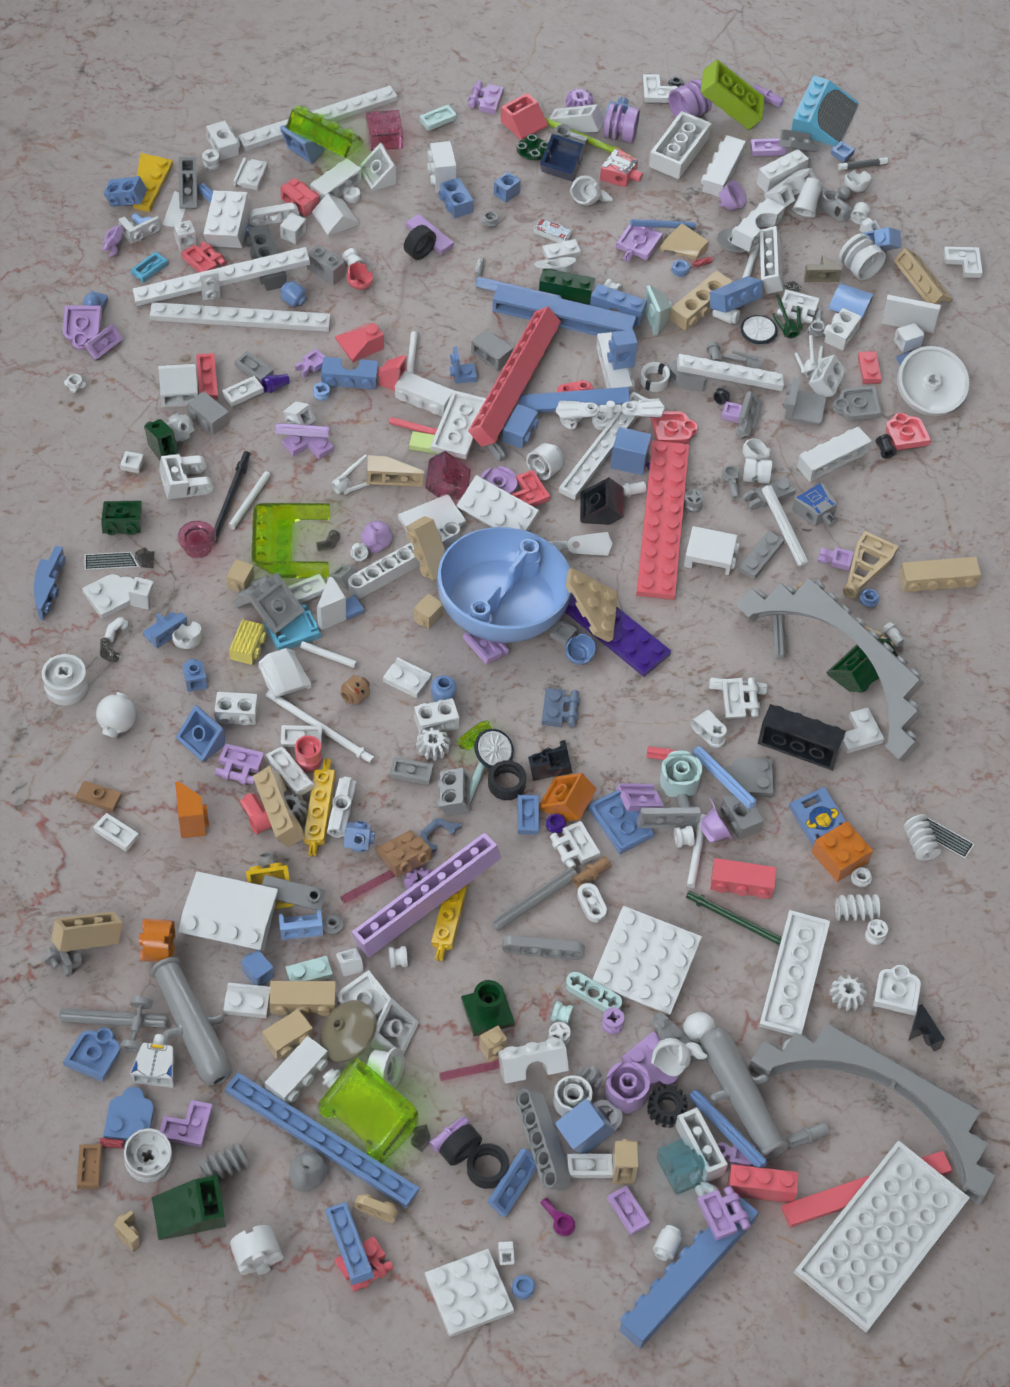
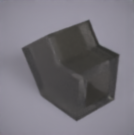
[135,547,155,568]
[411,1124,430,1152]

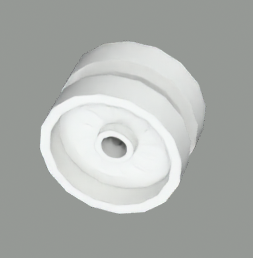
[42,654,89,706]

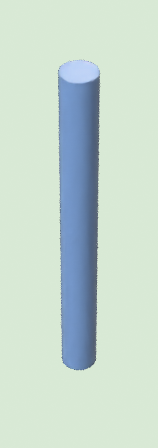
[630,219,696,229]

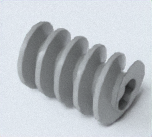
[199,1143,250,1179]

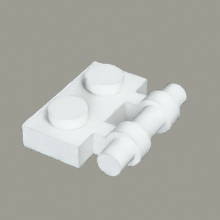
[777,290,820,324]
[722,678,760,719]
[550,821,600,868]

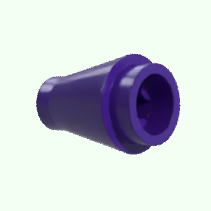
[261,374,290,393]

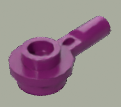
[540,1197,576,1237]

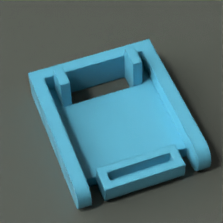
[263,604,322,651]

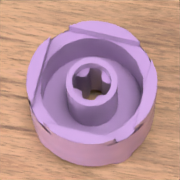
[604,1062,650,1114]

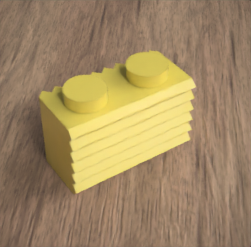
[229,619,267,665]

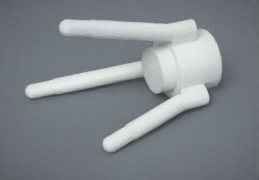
[794,335,824,378]
[330,454,369,495]

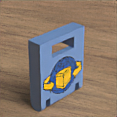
[788,787,846,846]

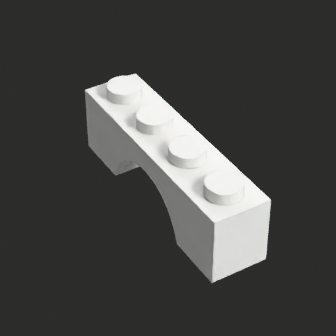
[731,198,786,252]

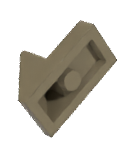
[804,255,842,282]

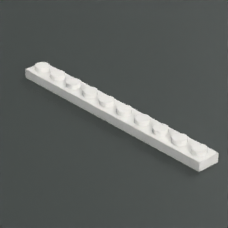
[238,86,397,151]
[133,247,310,306]
[150,302,330,332]

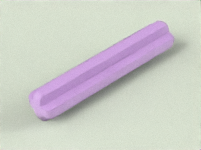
[275,423,330,438]

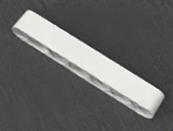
[349,521,460,599]

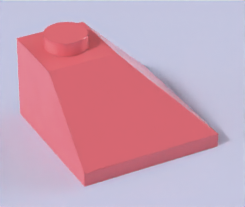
[335,323,384,362]

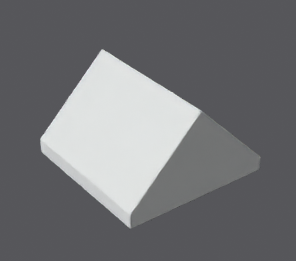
[359,143,396,191]
[312,193,359,236]
[317,577,346,631]
[371,998,419,1053]

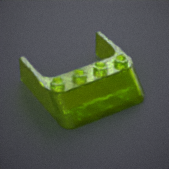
[251,503,330,578]

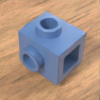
[344,821,375,852]

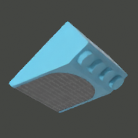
[791,75,858,146]

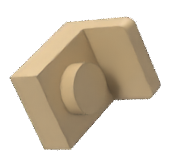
[114,1210,140,1252]

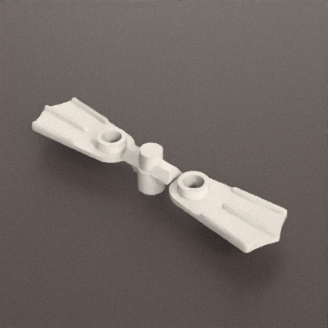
[556,398,665,420]
[549,532,613,556]

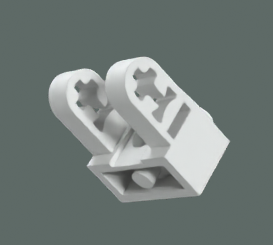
[159,454,214,499]

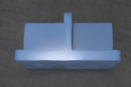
[143,612,188,648]

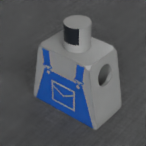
[792,482,838,527]

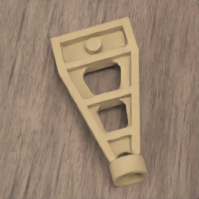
[842,531,899,599]

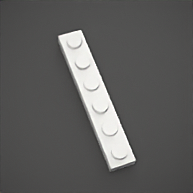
[677,354,784,391]

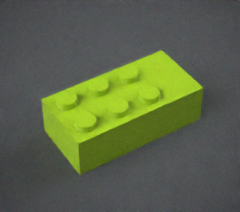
[701,59,764,130]

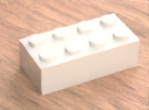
[649,111,711,179]

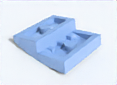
[828,283,873,320]

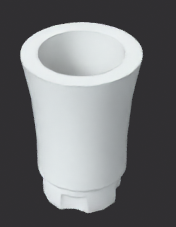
[792,177,822,218]

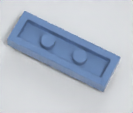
[487,1149,537,1217]

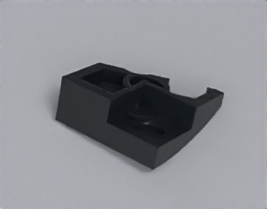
[528,740,572,781]

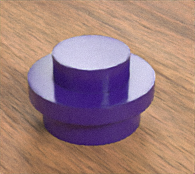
[546,814,566,834]

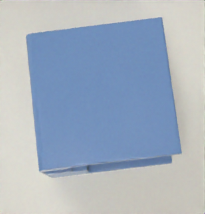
[611,427,652,475]
[555,1099,615,1154]

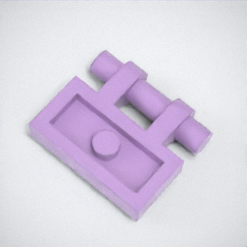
[468,81,504,114]
[215,743,264,785]
[697,1186,751,1241]

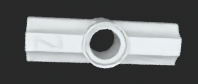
[327,777,357,838]

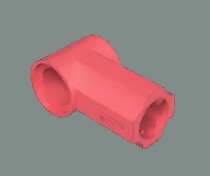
[240,793,272,834]

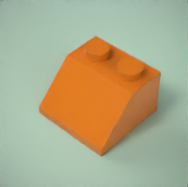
[539,773,597,821]
[175,781,209,838]

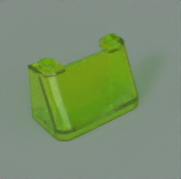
[318,1057,419,1164]

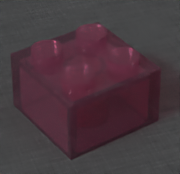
[366,110,403,151]

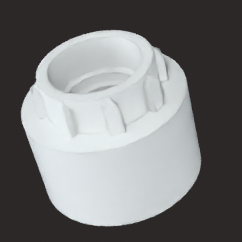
[526,443,564,480]
[553,1075,592,1117]

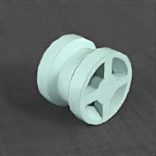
[551,1001,574,1025]

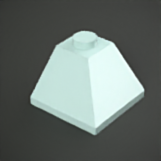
[645,285,672,336]

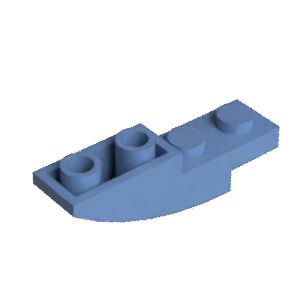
[34,545,66,620]

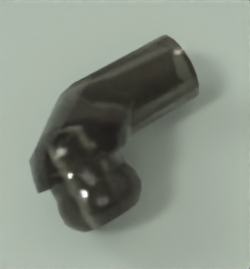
[316,530,340,551]
[100,638,120,662]

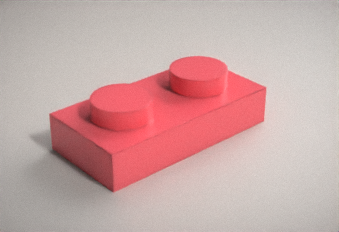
[858,351,882,384]

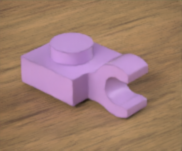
[102,224,124,257]
[818,547,853,571]

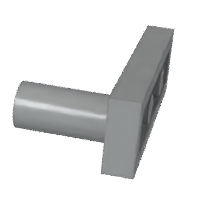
[637,794,701,828]
[262,875,326,910]

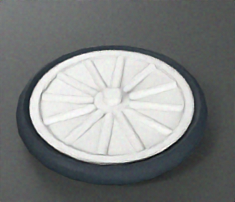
[740,315,778,344]
[474,729,514,769]

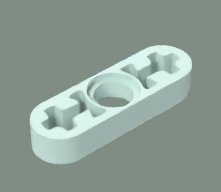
[566,972,622,1012]

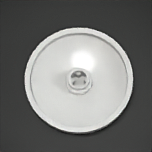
[897,346,969,416]

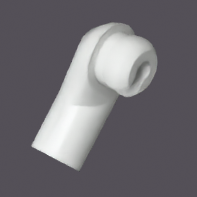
[104,617,129,642]
[695,1182,722,1197]

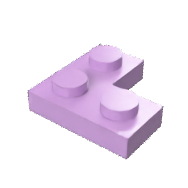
[282,423,334,459]
[159,1100,213,1148]

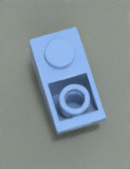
[864,227,901,251]

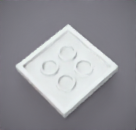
[424,1249,514,1338]

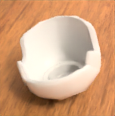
[843,170,872,193]
[742,438,771,462]
[172,621,202,650]
[683,1012,716,1043]

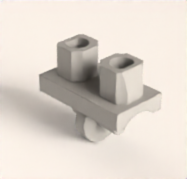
[43,943,82,977]

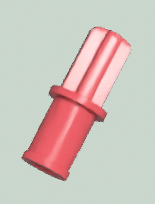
[646,746,678,760]

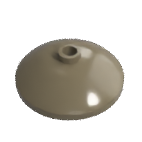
[320,1000,377,1063]

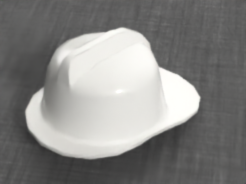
[534,257,576,273]

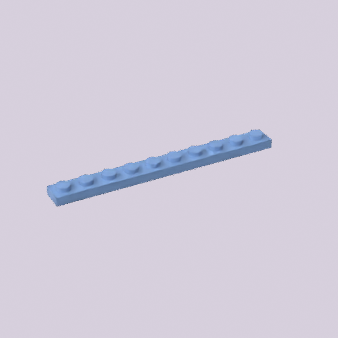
[225,1072,419,1209]

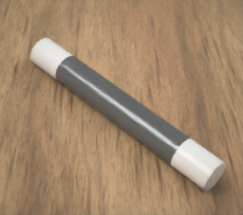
[838,157,888,171]

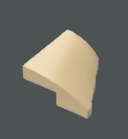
[659,224,709,260]

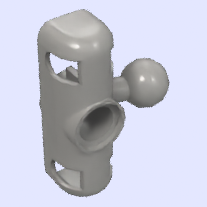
[817,186,852,222]

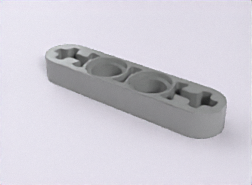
[502,936,585,960]

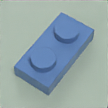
[518,795,539,835]

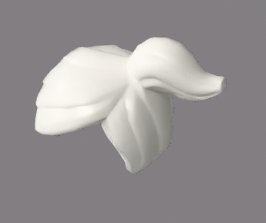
[570,175,613,206]
[651,1038,707,1076]

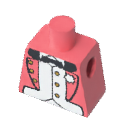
[600,148,643,187]

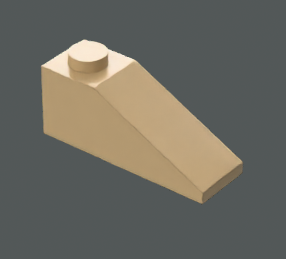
[366,455,424,487]

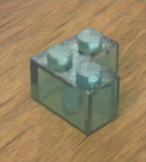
[656,1139,705,1195]

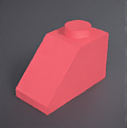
[377,355,407,391]

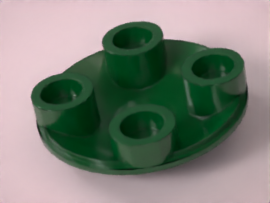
[516,134,548,160]

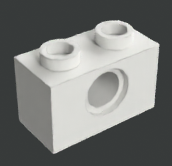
[206,121,240,161]

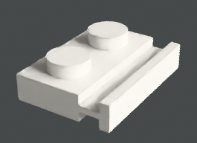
[233,157,268,191]
[383,657,431,699]
[223,983,270,1018]

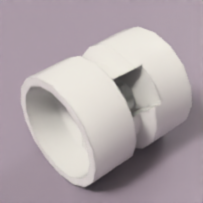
[743,458,772,484]

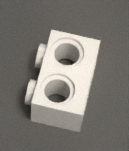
[824,308,862,351]
[808,355,846,397]
[215,692,258,726]
[414,698,459,734]

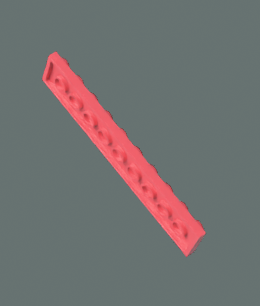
[636,440,689,600]

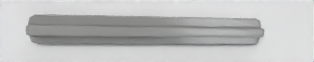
[492,867,577,931]
[59,1008,167,1028]

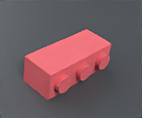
[710,858,776,899]
[728,1164,798,1203]

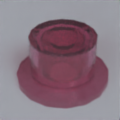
[178,521,216,559]

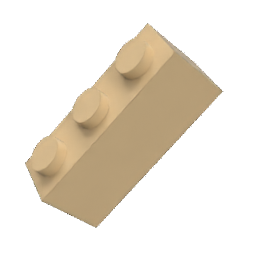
[406,516,446,580]
[51,911,123,952]
[270,981,336,1016]

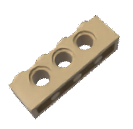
[669,270,733,331]

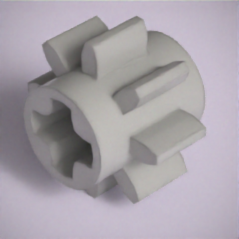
[576,1066,603,1092]

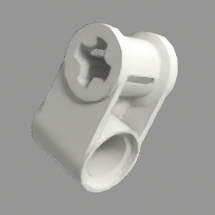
[690,710,727,748]

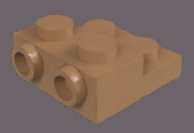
[375,830,433,878]

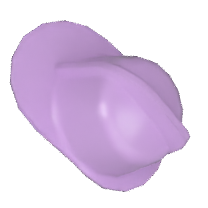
[719,180,747,211]
[701,798,732,843]

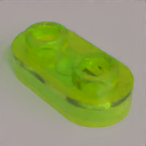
[456,720,493,750]

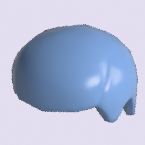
[565,634,596,665]

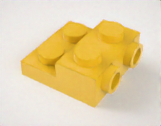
[245,863,293,910]

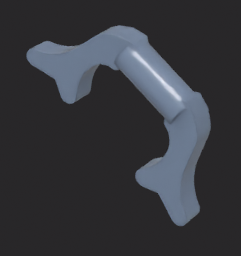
[420,818,462,853]

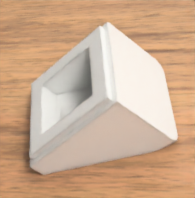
[336,948,364,976]

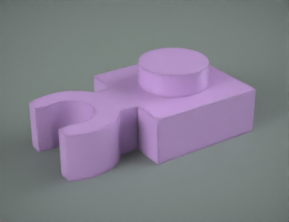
[295,349,326,377]
[718,1142,757,1167]

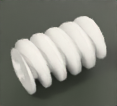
[904,814,941,861]
[835,894,880,921]

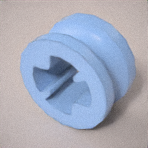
[313,382,330,401]

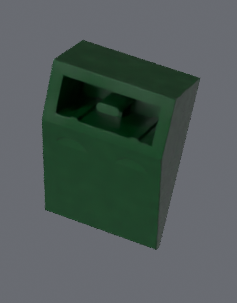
[152,1175,226,1240]

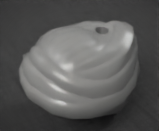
[289,1152,327,1192]

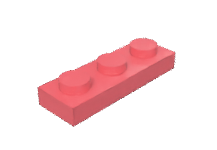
[196,353,218,400]

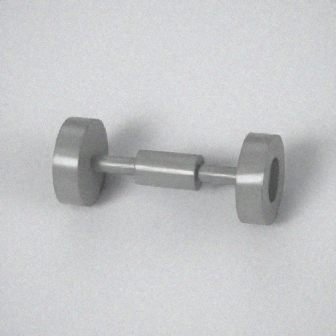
[120,996,153,1053]

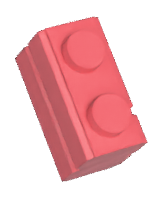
[280,178,319,217]

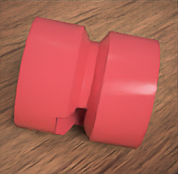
[295,735,322,772]

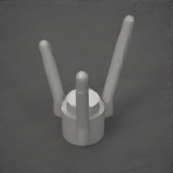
[723,350,762,369]

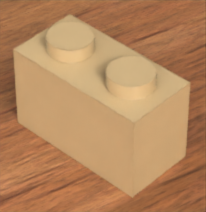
[262,1009,313,1060]
[612,1139,638,1184]

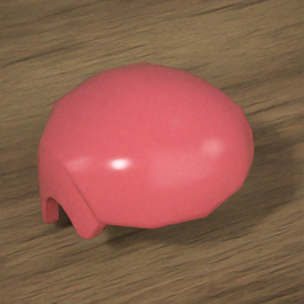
[346,263,373,290]

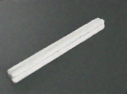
[762,485,808,567]

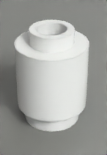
[653,1225,682,1261]

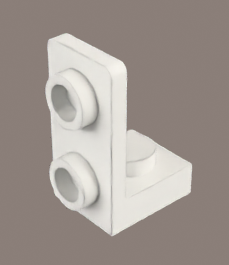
[118,216,161,244]
[200,271,220,300]

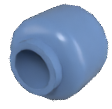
[280,281,307,308]
[431,675,457,702]

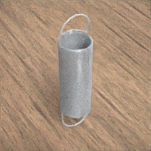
[474,256,485,278]

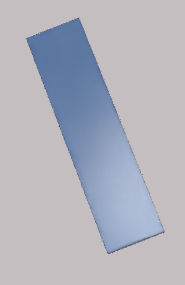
[325,1202,374,1285]

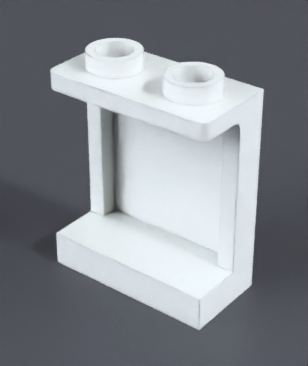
[684,526,739,575]

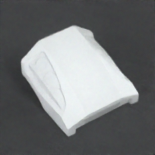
[259,648,311,700]

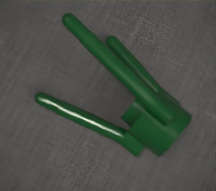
[772,294,803,339]

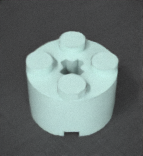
[660,750,702,797]

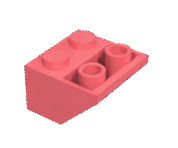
[500,93,548,140]

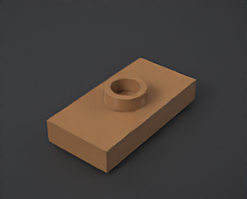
[75,781,122,813]
[77,1144,103,1190]

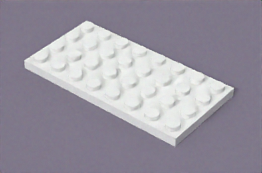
[793,1140,970,1332]

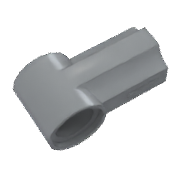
[555,124,588,148]

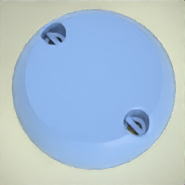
[437,527,571,643]

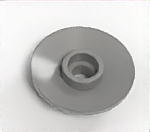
[717,229,746,253]

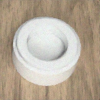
[343,186,361,203]

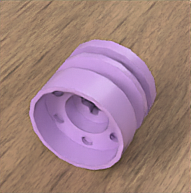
[668,79,712,117]
[604,103,640,144]

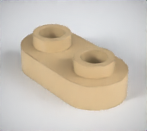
[353,1193,399,1223]

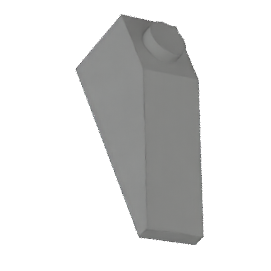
[179,157,197,209]

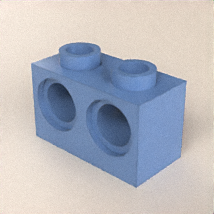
[104,176,147,207]
[438,177,473,218]

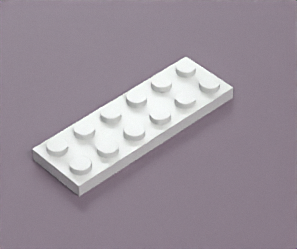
[759,910,830,1036]

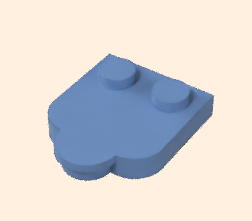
[63,1028,120,1082]
[103,1087,154,1141]

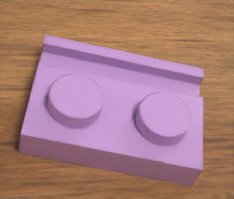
[463,632,509,664]
[617,783,664,811]

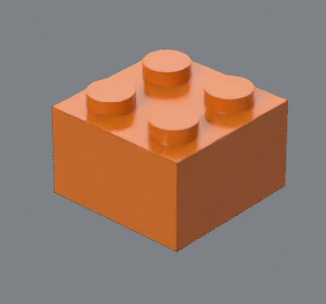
[812,821,873,882]

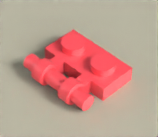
[181,241,227,273]
[335,1236,394,1292]

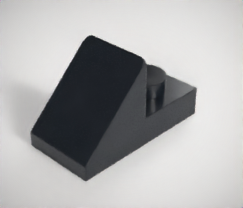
[908,1004,945,1051]

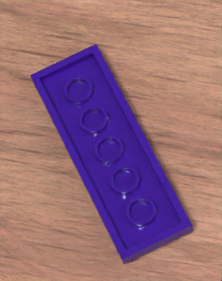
[565,594,671,677]

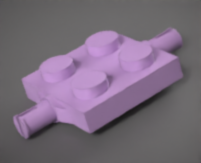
[616,219,663,262]

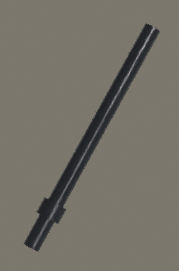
[209,451,251,543]

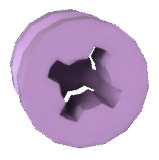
[602,1007,624,1034]

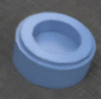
[672,260,690,277]
[512,1275,535,1300]

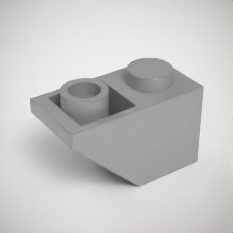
[668,360,707,392]

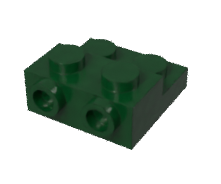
[101,500,142,536]

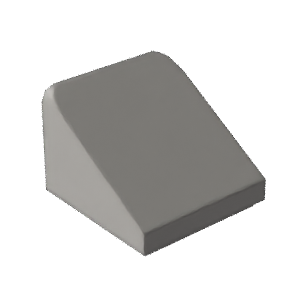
[329,564,357,589]

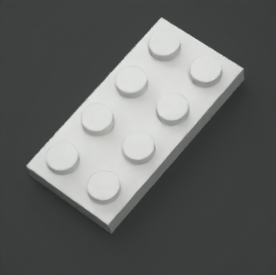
[431,390,486,459]
[456,475,540,531]

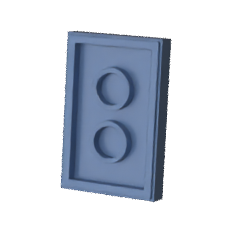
[587,791,655,854]

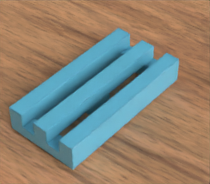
[130,251,169,283]

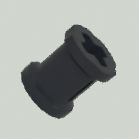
[875,434,897,459]

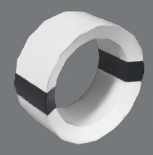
[640,362,670,392]

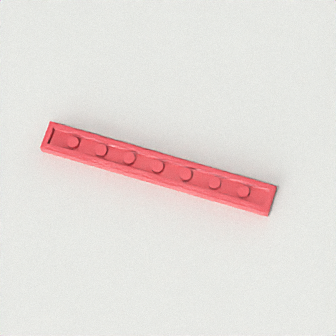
[781,1151,952,1228]

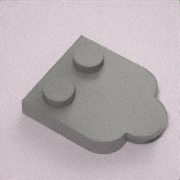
[832,385,881,421]
[724,758,773,797]

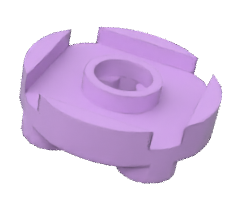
[481,466,517,494]

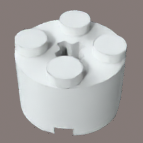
[230,1225,283,1275]

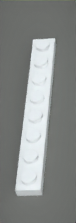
[559,392,648,500]

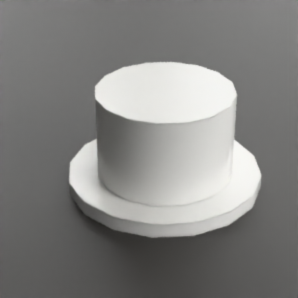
[366,1047,405,1091]

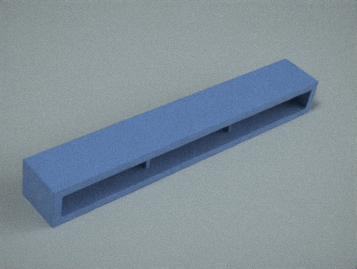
[492,284,636,336]
[619,1195,759,1349]

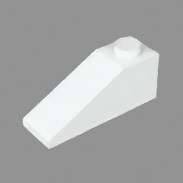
[549,104,605,133]

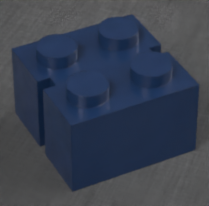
[540,134,585,182]

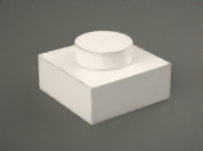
[120,451,144,473]

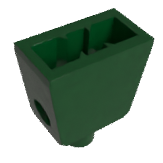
[144,419,178,461]

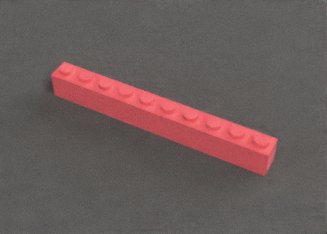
[468,306,561,447]

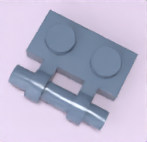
[542,688,580,727]

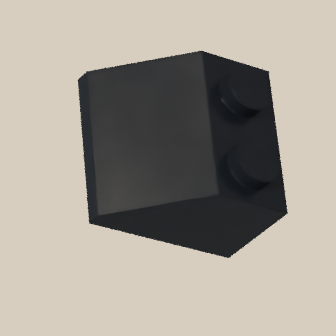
[580,477,624,525]

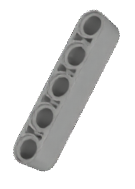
[515,1089,571,1191]

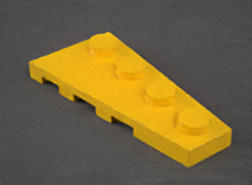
[133,153,173,212]

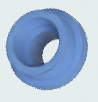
[860,589,879,607]

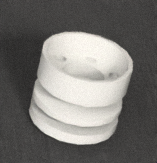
[839,233,886,281]
[124,1128,172,1183]

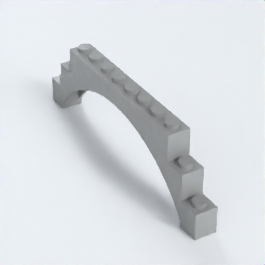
[736,578,924,762]
[748,1023,996,1205]

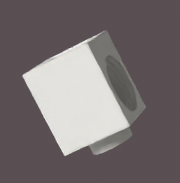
[280,213,306,245]
[173,220,197,251]

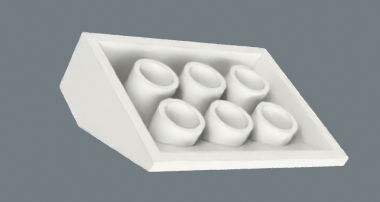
[178,871,279,951]

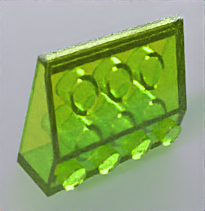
[285,105,364,158]

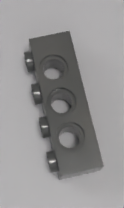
[245,225,287,291]

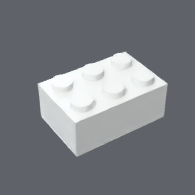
[203,191,252,248]

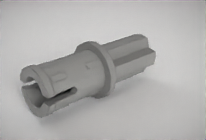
[785,1122,829,1149]

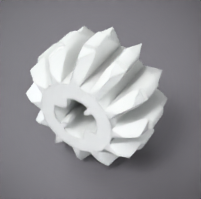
[416,726,450,761]
[830,974,867,1012]

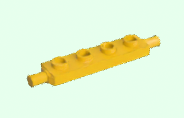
[303,758,336,857]
[431,882,470,961]

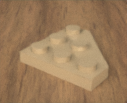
[565,568,618,642]

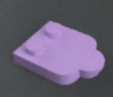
[63,306,102,350]
[621,1031,678,1086]

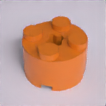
[139,919,176,962]

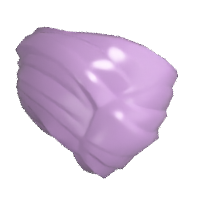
[361,521,393,553]

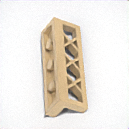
[893,248,953,304]

